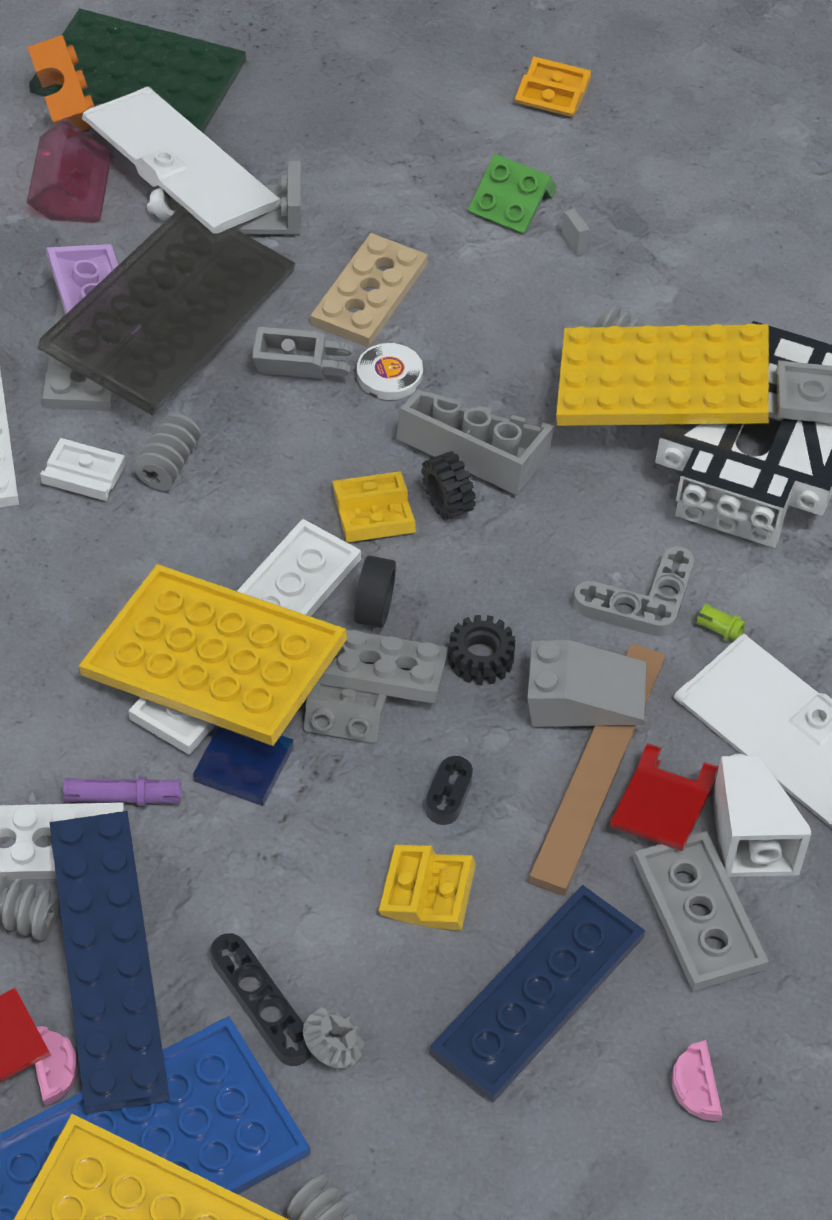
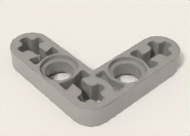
[573,546,694,637]

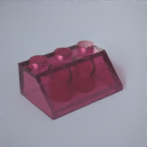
[26,118,112,223]

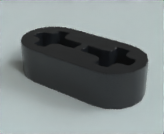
[426,756,473,825]

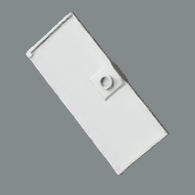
[82,87,281,234]
[674,634,832,829]

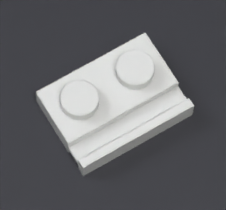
[40,438,126,501]

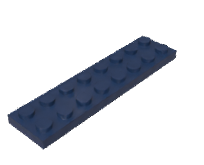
[49,811,170,1114]

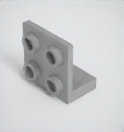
[236,161,301,234]

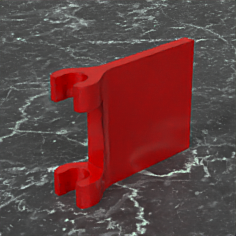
[610,743,719,851]
[0,988,51,1082]

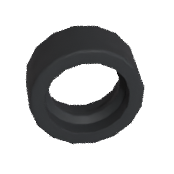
[354,555,396,628]

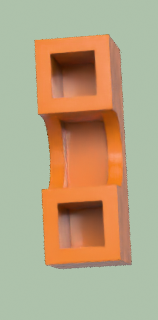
[27,35,95,138]

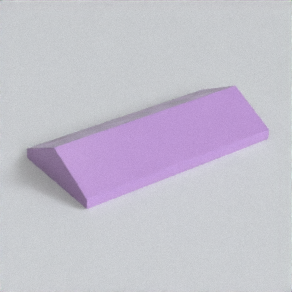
[46,244,143,356]

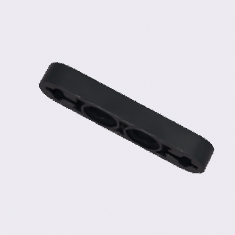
[211,933,312,1066]

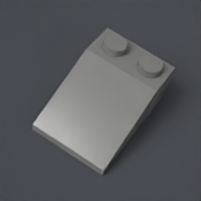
[527,640,647,727]

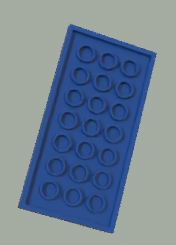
[0,1016,311,1220]

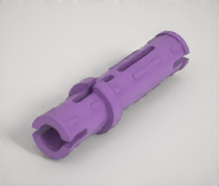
[63,776,182,806]

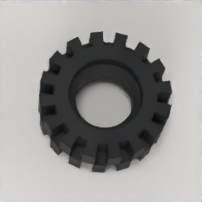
[421,451,476,520]
[448,615,516,685]

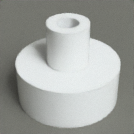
[147,188,181,221]

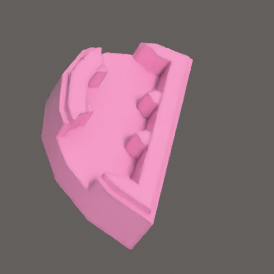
[35,1026,78,1106]
[672,1040,722,1121]

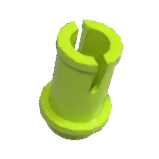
[696,603,746,642]

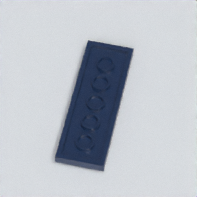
[430,885,645,1103]

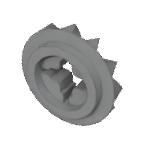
[303,1007,366,1069]

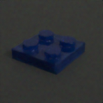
[193,726,294,806]

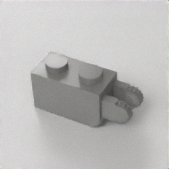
[252,326,353,379]

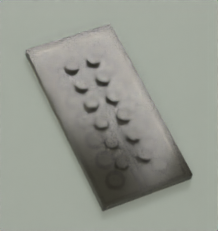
[38,206,295,416]

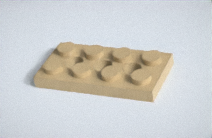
[310,233,428,347]

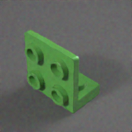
[468,153,557,234]

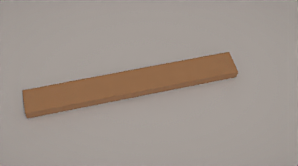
[528,643,666,896]

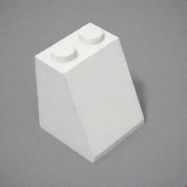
[712,754,811,877]

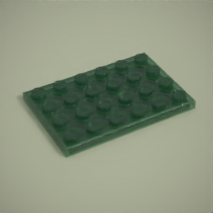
[29,8,246,133]

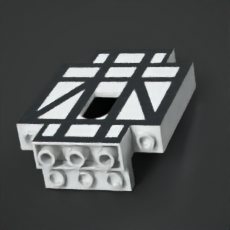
[655,321,832,548]

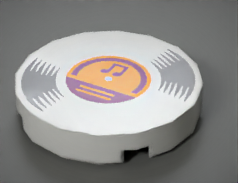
[356,343,423,400]

